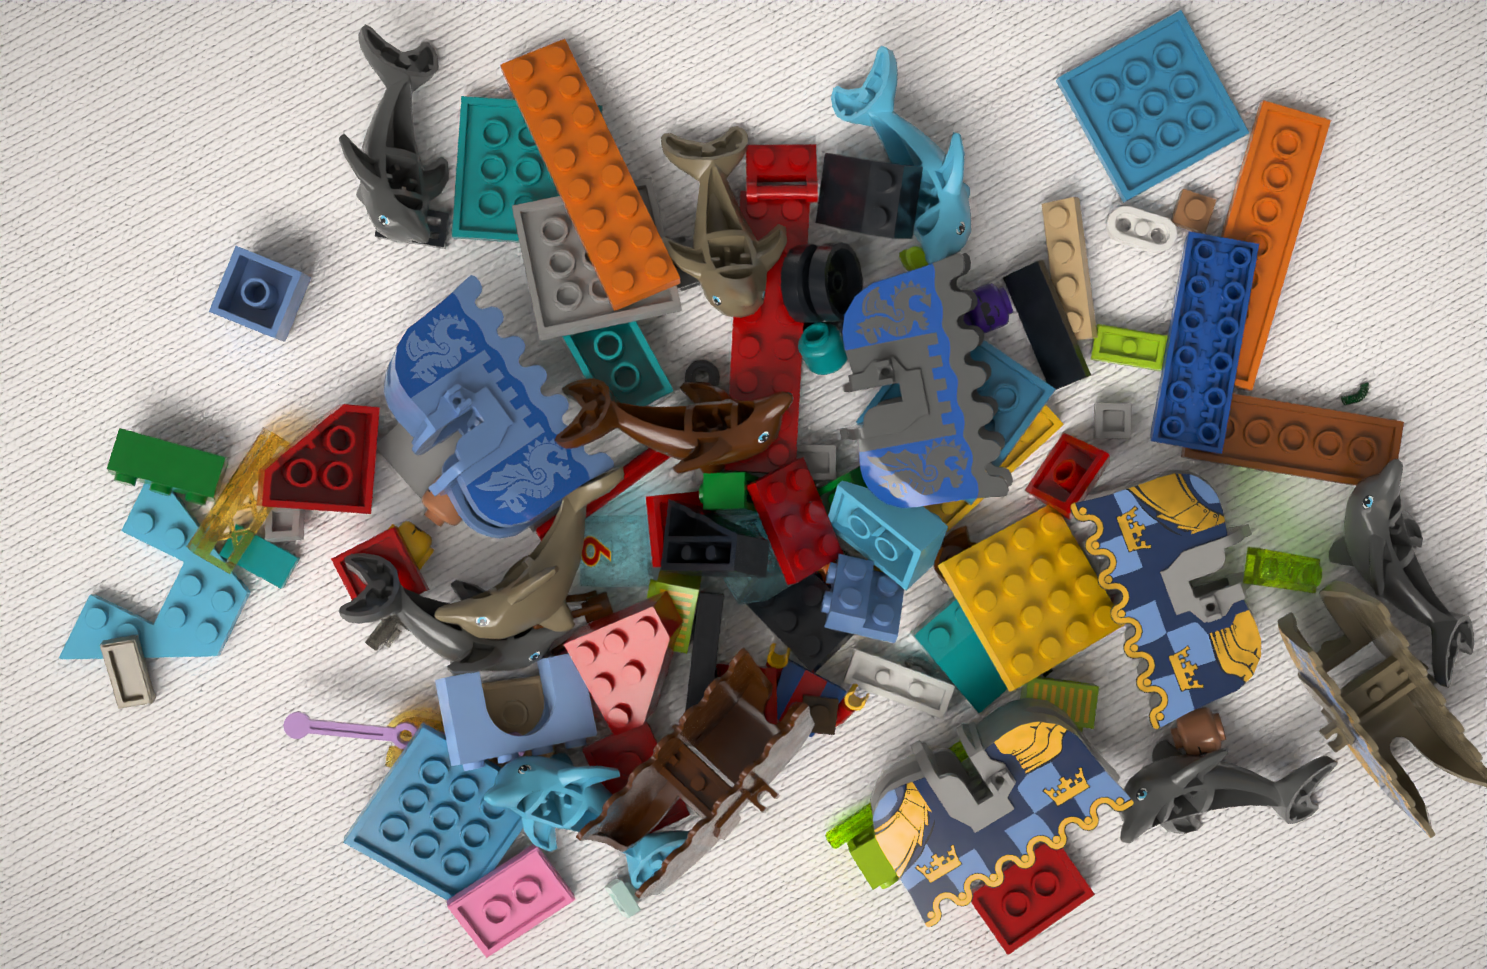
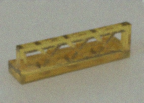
[186,427,290,574]

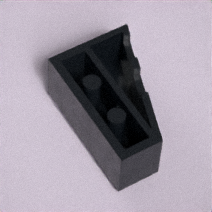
[660,499,770,578]

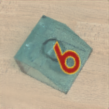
[580,515,651,587]

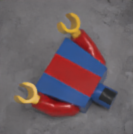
[765,643,870,737]

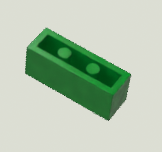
[106,428,228,506]

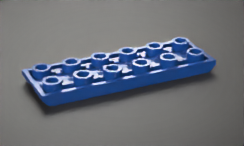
[1150,231,1259,454]

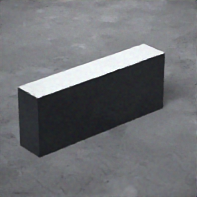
[685,591,724,711]

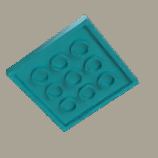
[452,96,603,243]

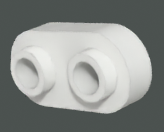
[1105,206,1177,253]

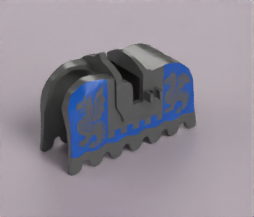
[839,253,1013,508]

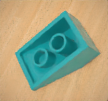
[910,596,1008,713]

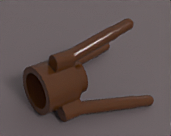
[533,590,613,655]

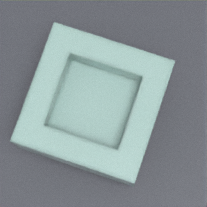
[604,879,641,918]

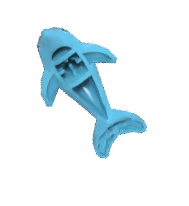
[831,45,971,264]
[484,753,689,890]

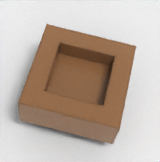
[1171,189,1216,234]

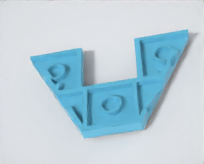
[59,484,251,660]

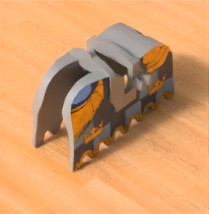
[1070,469,1261,730]
[870,698,1134,927]

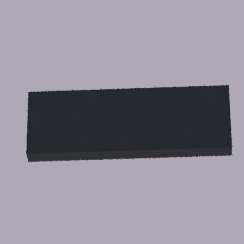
[1003,259,1091,390]

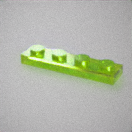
[1243,547,1322,594]

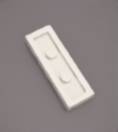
[843,648,955,719]

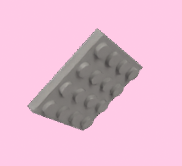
[512,177,682,341]

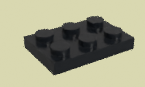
[741,562,854,674]

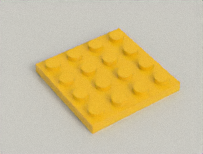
[938,505,1125,692]

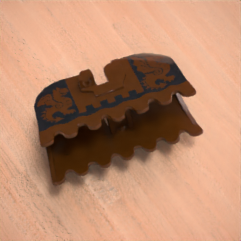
[576,647,815,899]

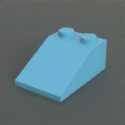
[828,481,948,591]

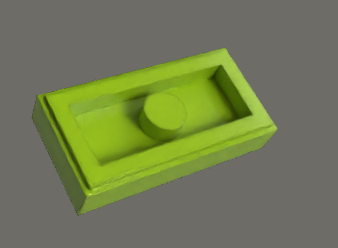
[1090,324,1168,372]

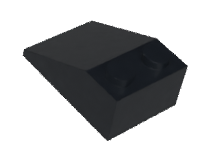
[815,153,923,239]

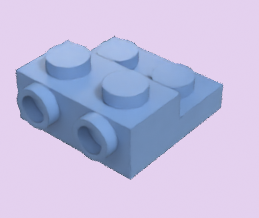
[821,554,904,643]

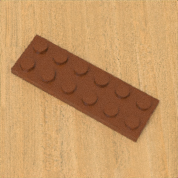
[1181,394,1404,486]

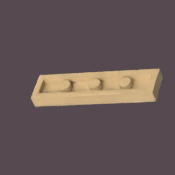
[1041,197,1098,341]

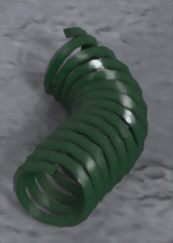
[1341,382,1370,406]

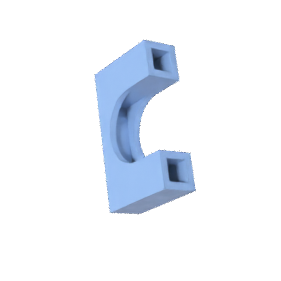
[435,653,597,771]

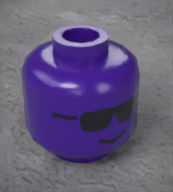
[964,283,1013,333]

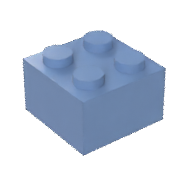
[209,246,312,342]

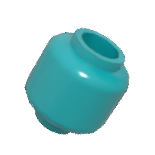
[798,323,848,375]

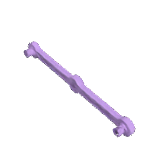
[283,711,525,757]

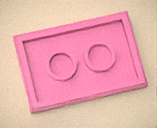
[446,844,575,958]

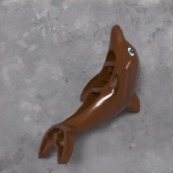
[554,378,793,474]

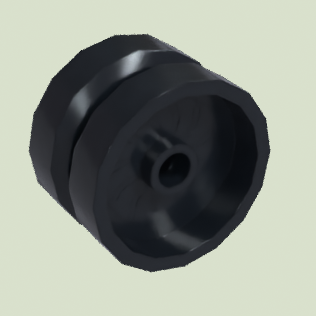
[781,242,863,323]

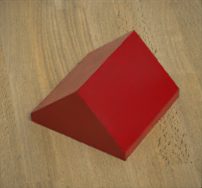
[1025,433,1110,521]

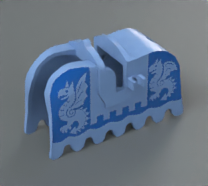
[384,275,614,539]

